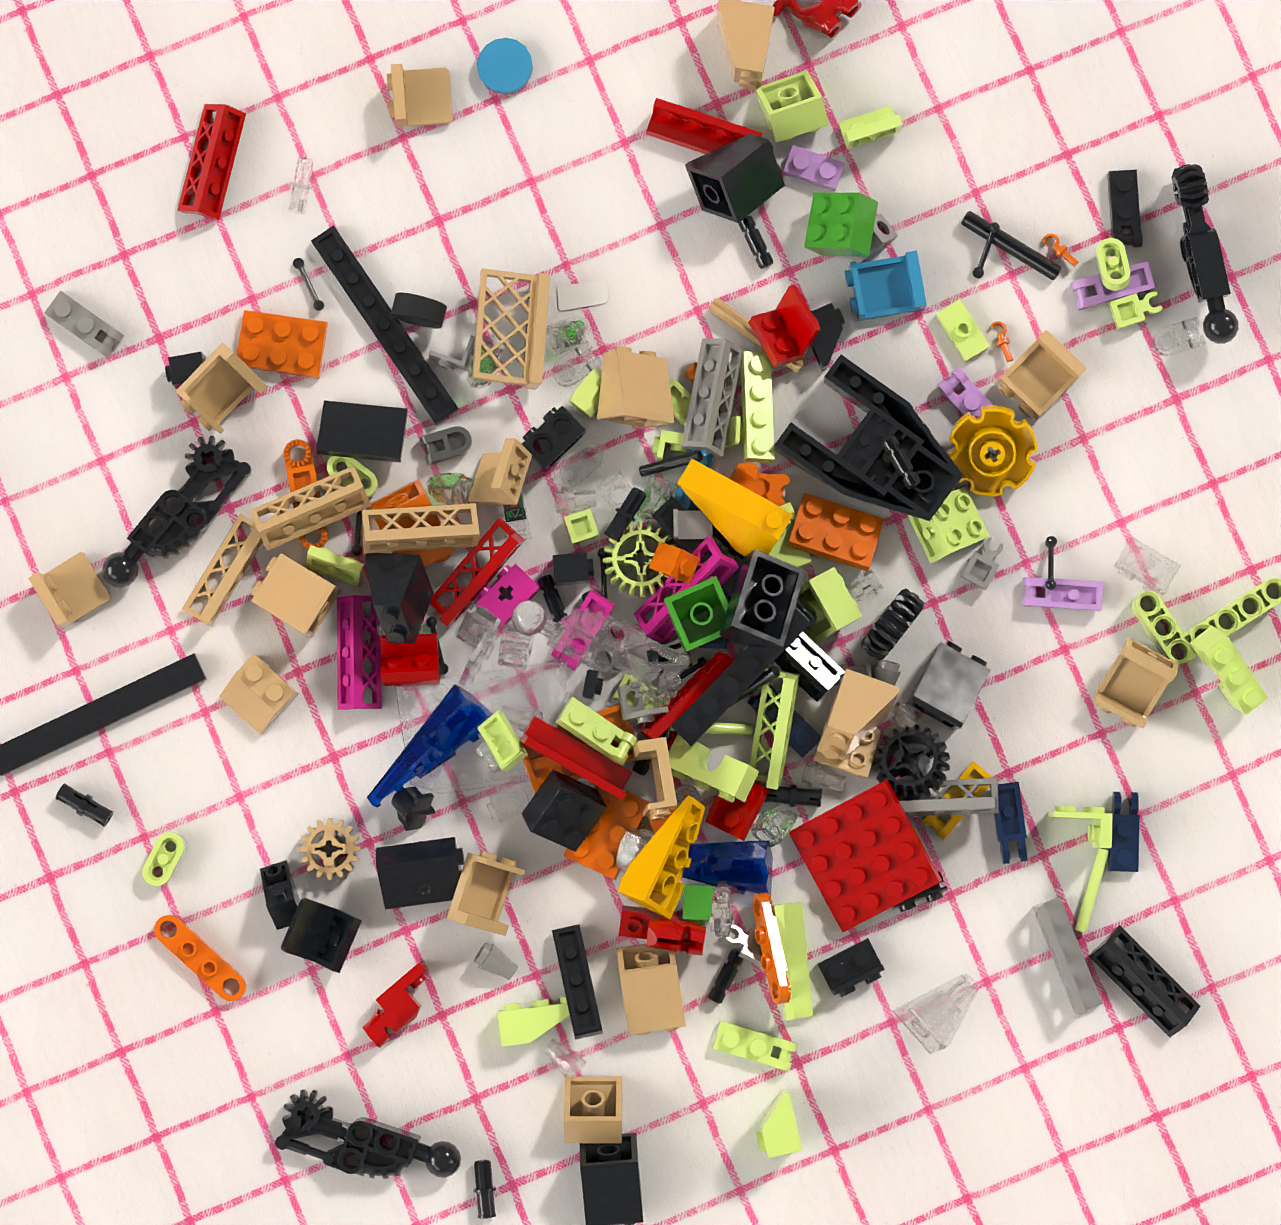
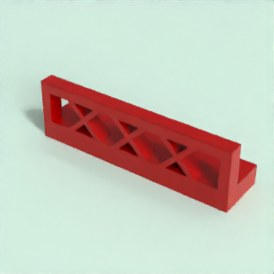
[646,98,762,154]
[177,104,246,220]
[430,518,525,627]
[639,651,733,749]
[519,715,633,800]

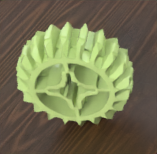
[603,521,677,598]

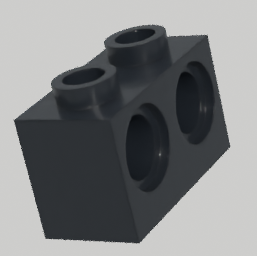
[522,406,586,472]

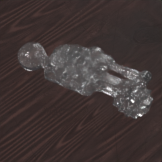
[511,600,691,708]

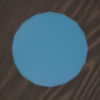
[477,38,533,95]

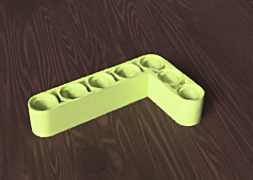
[1132,578,1281,665]

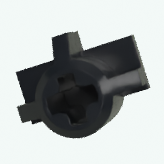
[391,786,435,831]

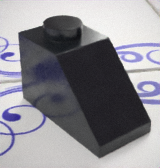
[811,303,845,371]

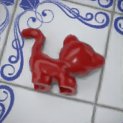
[772,0,862,39]

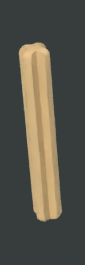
[709,298,805,373]

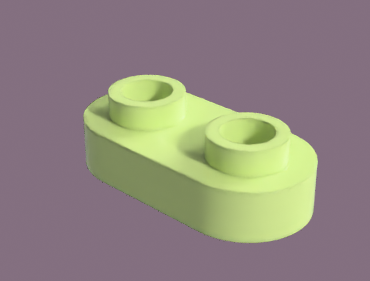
[1096,238,1130,291]
[327,456,378,498]
[142,832,186,886]

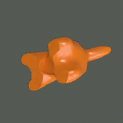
[727,462,790,506]

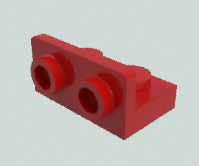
[705,783,770,841]

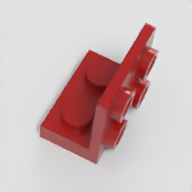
[748,284,820,368]

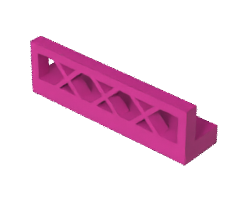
[634,536,739,643]
[337,595,382,710]

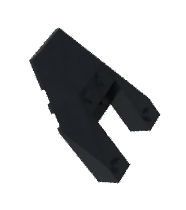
[774,354,963,522]

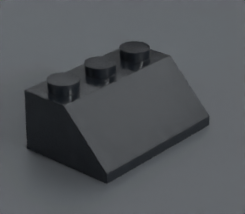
[719,549,806,649]

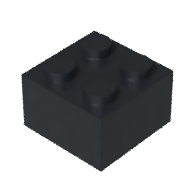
[521,769,607,852]

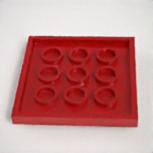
[788,779,942,933]

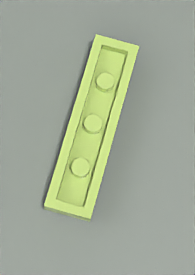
[741,351,775,463]

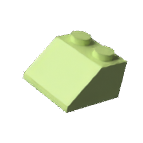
[755,70,829,143]
[798,567,862,644]
[756,1089,802,1158]

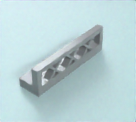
[682,338,743,457]
[899,778,999,817]
[1032,897,1103,1015]

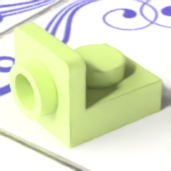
[652,430,687,461]

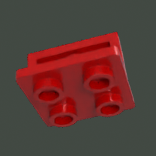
[380,633,440,686]

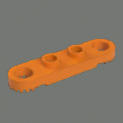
[283,439,328,549]
[752,893,791,1004]
[154,915,247,1001]

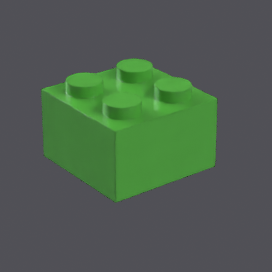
[804,192,878,257]

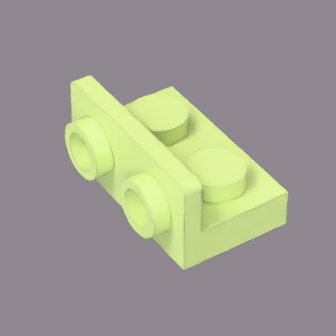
[839,106,903,150]

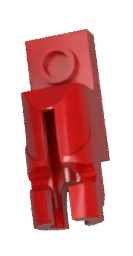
[618,905,706,956]
[362,961,428,1048]

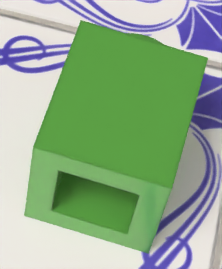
[683,884,713,926]

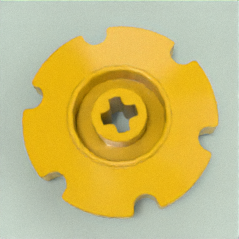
[946,405,1038,496]

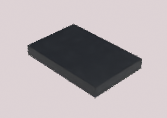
[316,400,408,463]

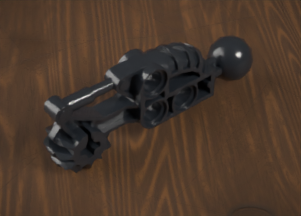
[1171,164,1239,344]
[102,436,252,588]
[275,1089,461,1179]

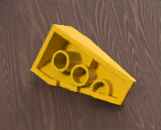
[677,459,793,557]
[617,796,705,919]

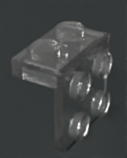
[456,603,501,686]

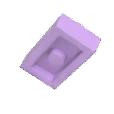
[783,145,845,191]

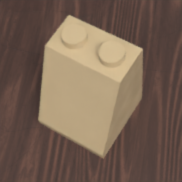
[717,0,775,89]
[597,346,674,428]
[251,553,341,639]
[816,669,900,760]
[616,944,686,1035]

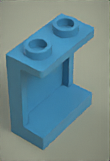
[845,250,927,321]

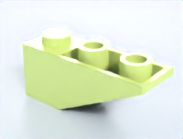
[498,997,570,1046]

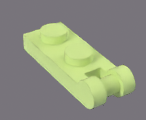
[556,697,637,765]
[713,1021,798,1071]

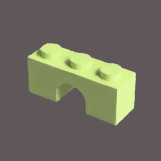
[1190,626,1268,715]
[669,734,759,803]

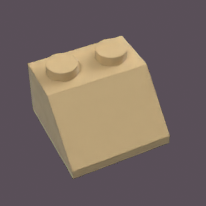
[219,654,299,735]
[564,1077,622,1143]

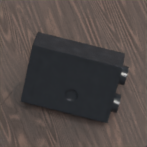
[376,837,465,910]

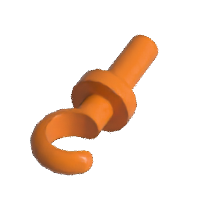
[1042,234,1079,267]
[990,321,1013,362]

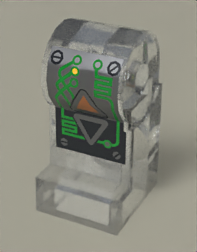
[501,490,532,540]

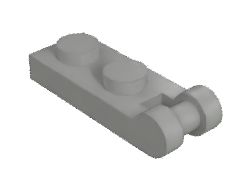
[44,290,124,358]

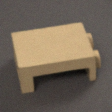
[996,330,1087,420]
[175,342,268,434]
[1093,637,1178,728]
[632,737,677,821]
[447,851,525,936]

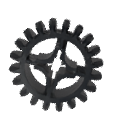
[861,588,924,660]
[873,724,950,801]

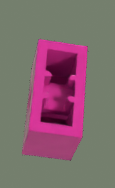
[476,563,541,629]

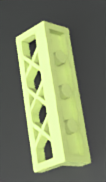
[750,668,800,790]
[773,902,814,1021]

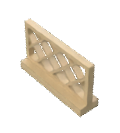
[472,268,550,390]

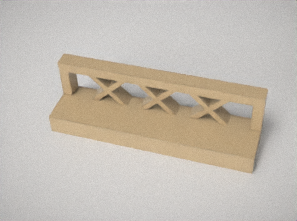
[250,466,371,551]
[362,503,480,553]
[182,513,263,627]

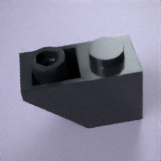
[260,860,300,930]

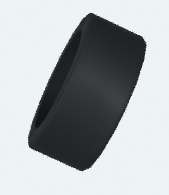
[391,292,447,329]

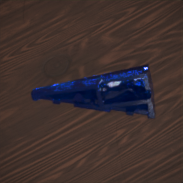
[367,684,493,808]
[625,840,773,896]

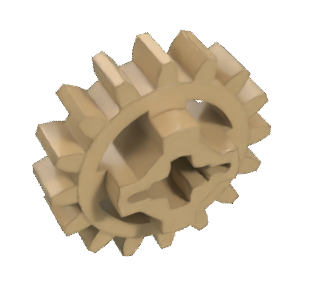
[299,818,362,880]

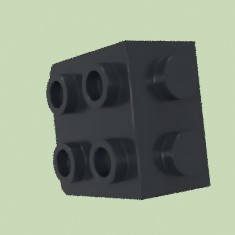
[281,898,362,973]

